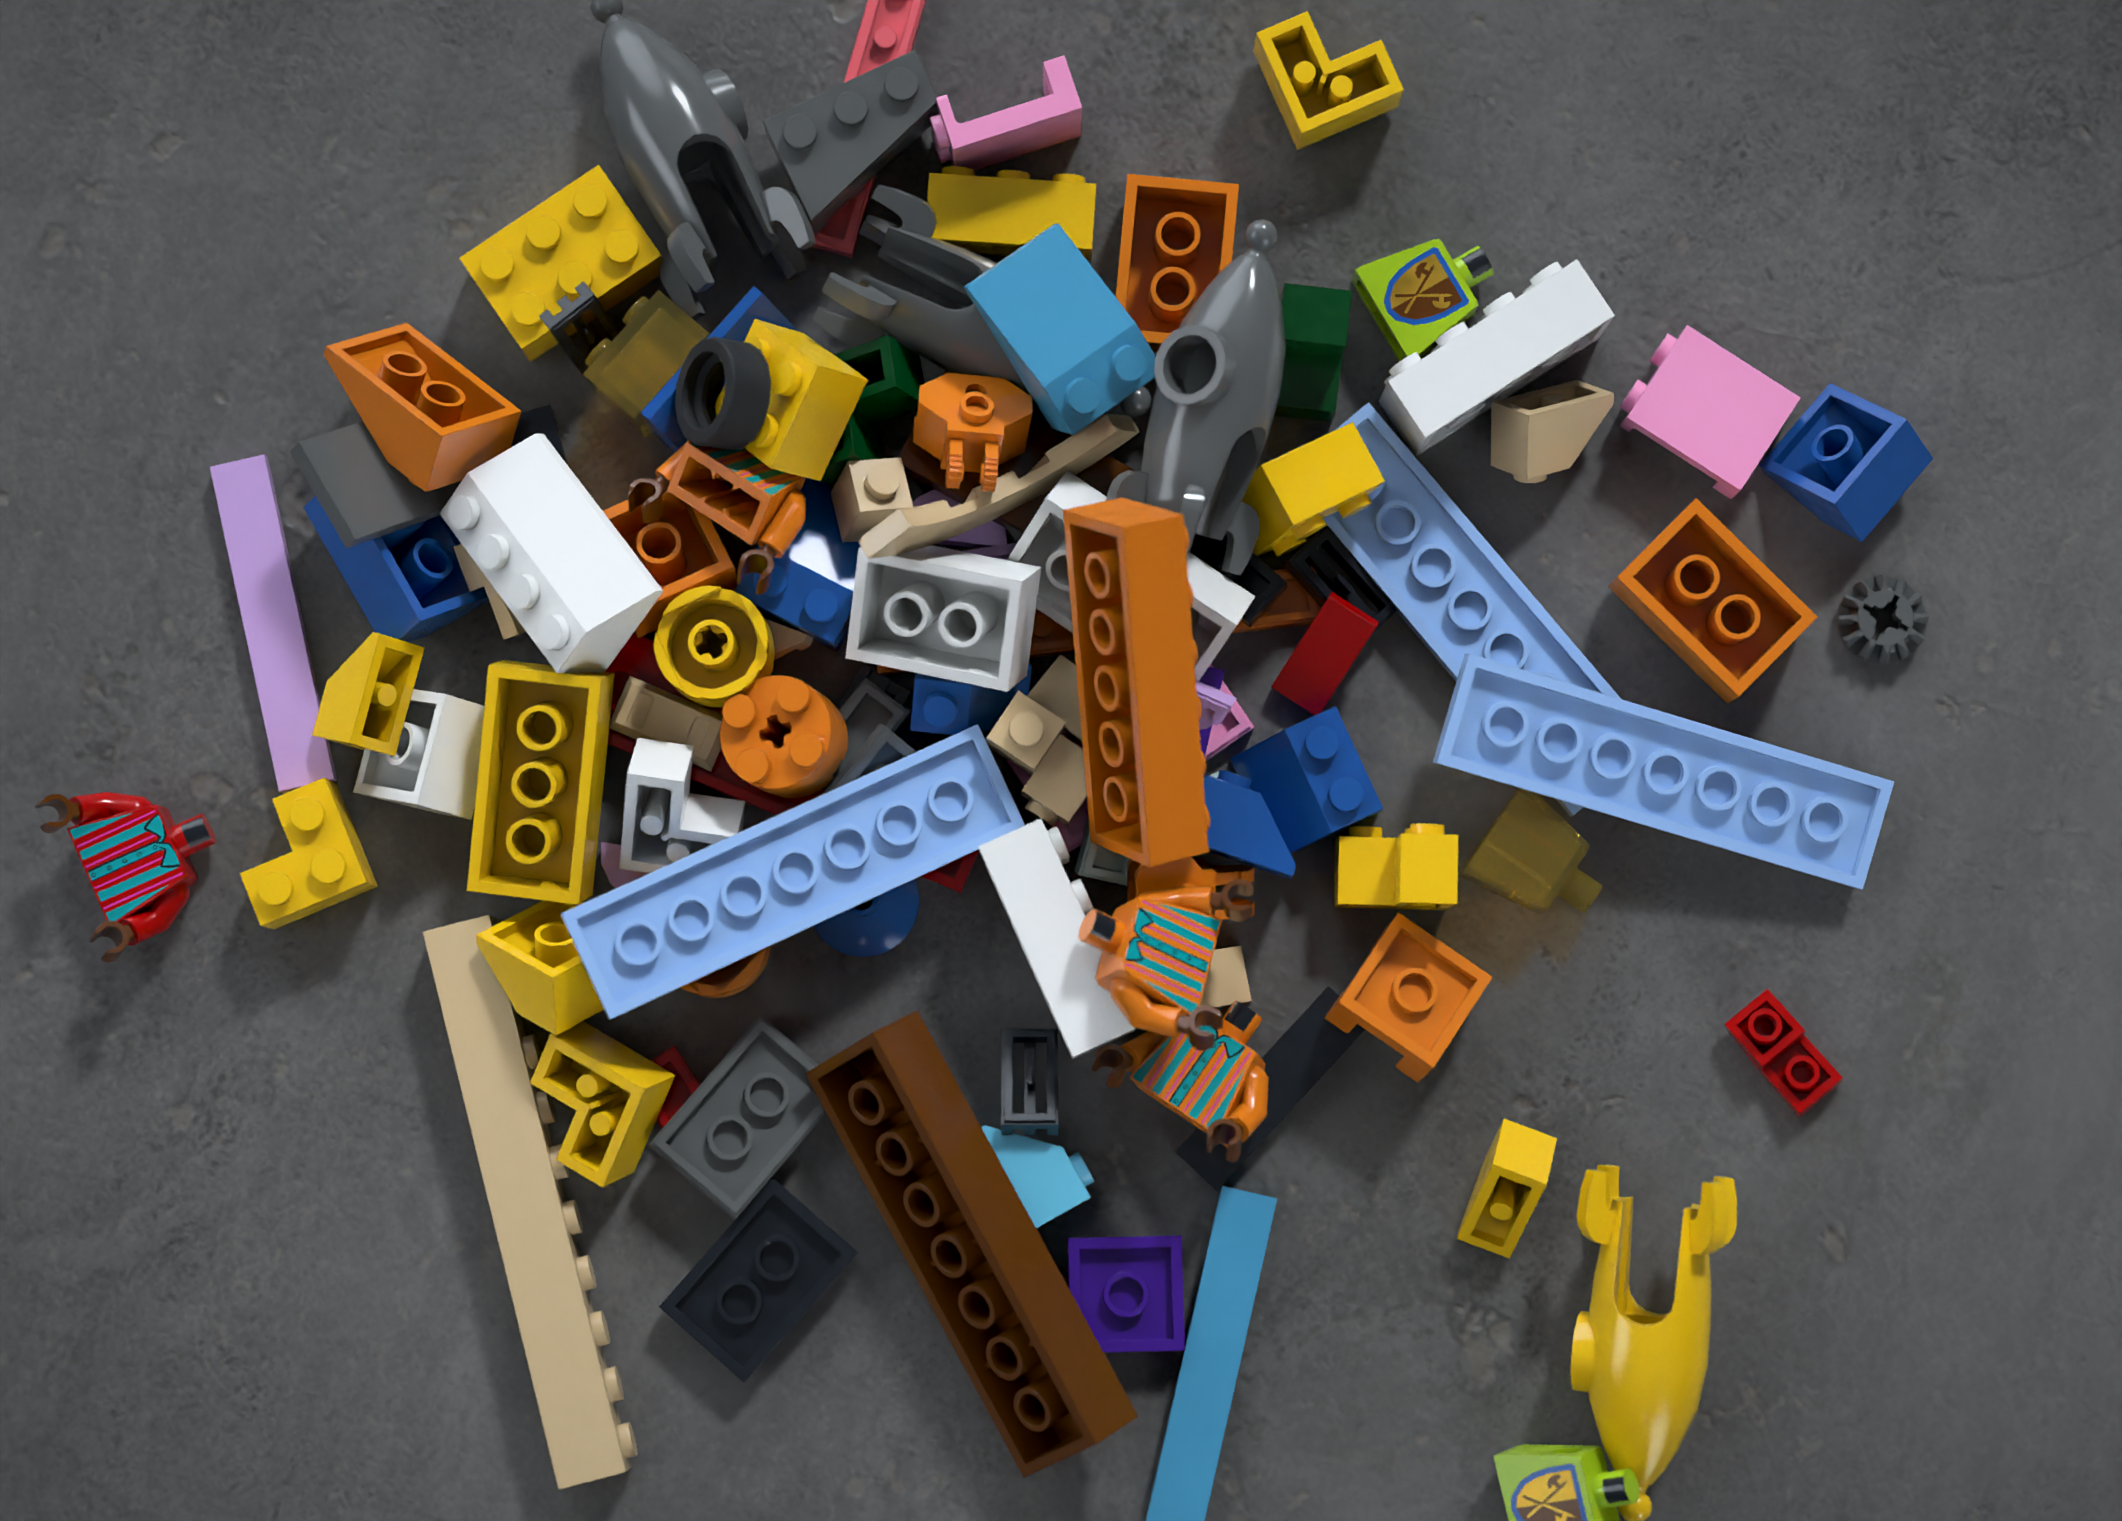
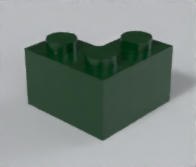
[1274,283,1352,423]
[821,335,924,488]

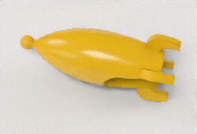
[1571,1165,1737,1521]

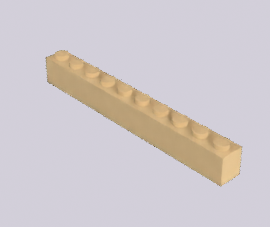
[423,915,638,1489]

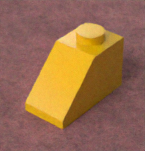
[312,632,424,756]
[1456,1119,1557,1259]

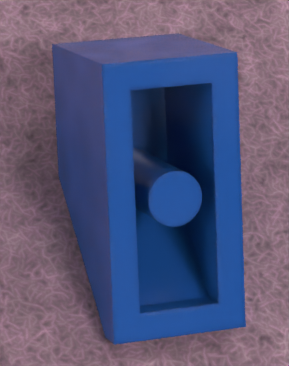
[910,664,1032,735]
[1203,770,1296,879]

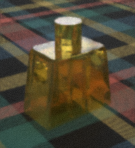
[1458,788,1603,914]

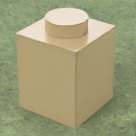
[830,457,913,543]
[986,691,1066,776]
[1021,734,1087,827]

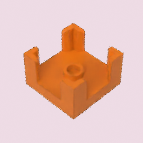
[1324,912,1493,1083]

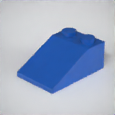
[735,478,861,652]

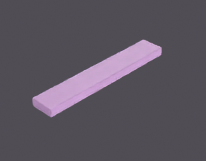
[210,454,337,793]

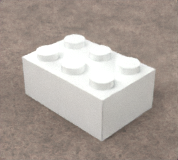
[845,545,1041,692]

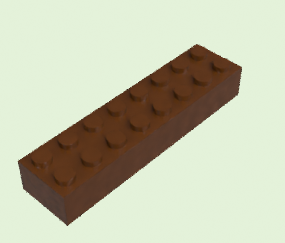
[805,1010,1139,1478]

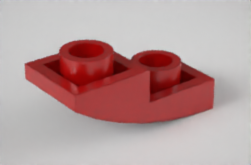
[1724,988,1843,1118]

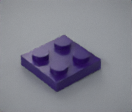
[1068,1235,1185,1353]

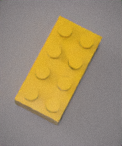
[467,660,615,905]

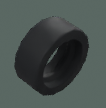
[675,337,771,450]

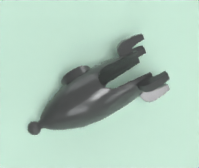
[590,0,816,321]
[812,185,1151,417]
[1106,220,1286,576]

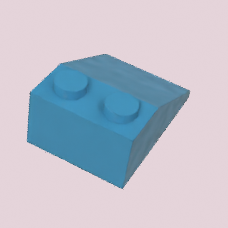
[964,223,1156,435]

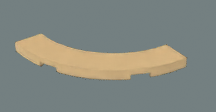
[859,414,1140,559]

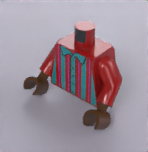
[35,792,216,963]

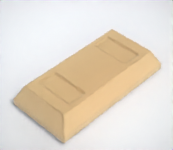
[609,676,723,771]

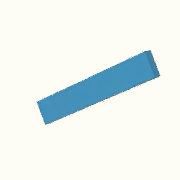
[1145,1186,1277,1521]

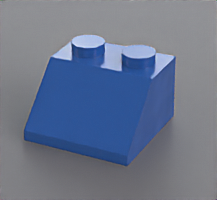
[1759,383,1933,542]
[1230,706,1383,854]

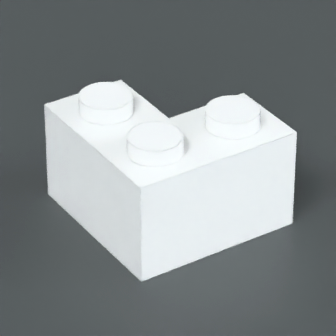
[619,738,745,873]

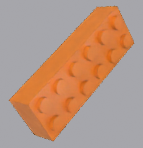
[1063,498,1210,867]

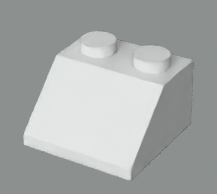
[353,689,484,820]

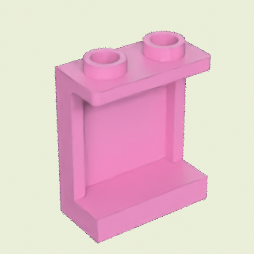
[929,55,1082,171]
[1619,325,1801,499]

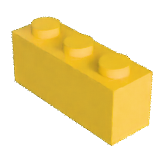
[927,166,1096,262]

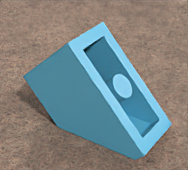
[981,1125,1095,1228]

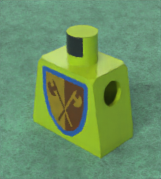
[1351,239,1494,362]
[1493,1444,1639,1521]

